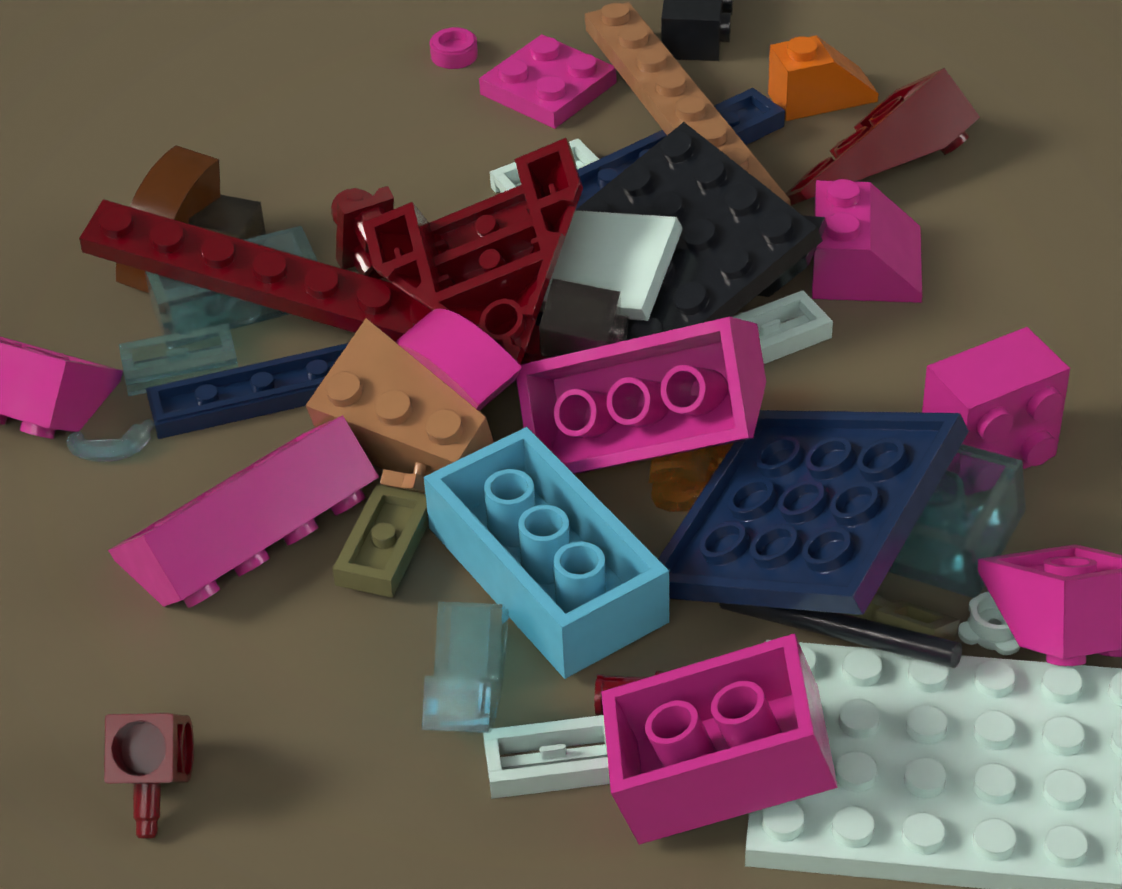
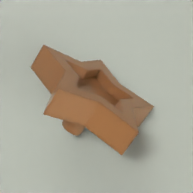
[380,462,427,494]

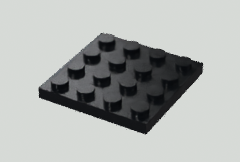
[576,122,823,344]

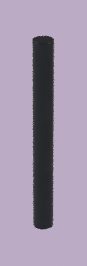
[719,603,962,668]

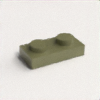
[332,484,429,598]

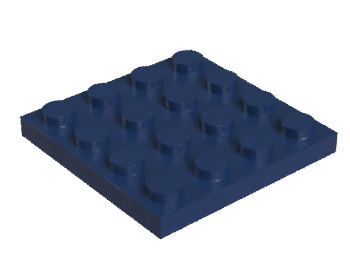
[658,410,969,615]

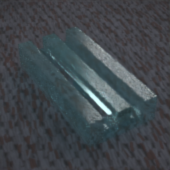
[119,323,238,396]

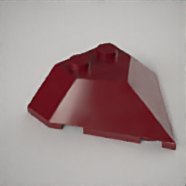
[362,138,583,365]

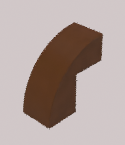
[116,145,221,297]

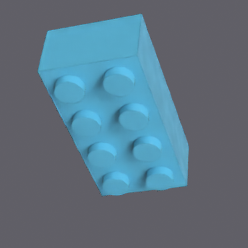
[424,427,669,679]

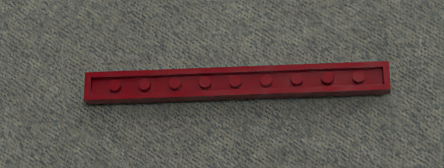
[79,199,604,381]

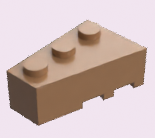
[306,318,494,476]

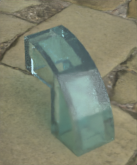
[422,602,509,733]

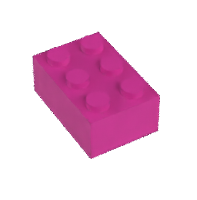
[601,633,838,845]

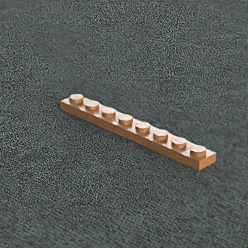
[585,2,790,205]

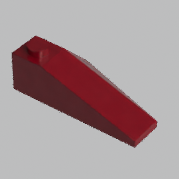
[785,68,980,206]

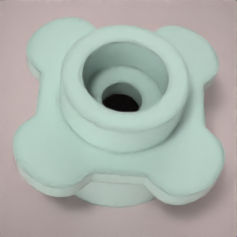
[958,592,1020,655]

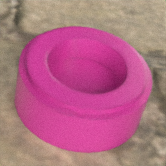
[429,27,478,69]

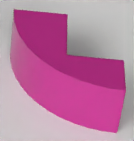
[395,308,522,411]

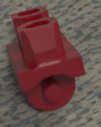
[331,186,394,279]

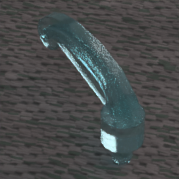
[66,419,154,462]

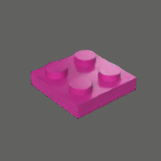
[479,34,617,129]

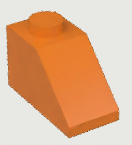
[768,35,879,121]

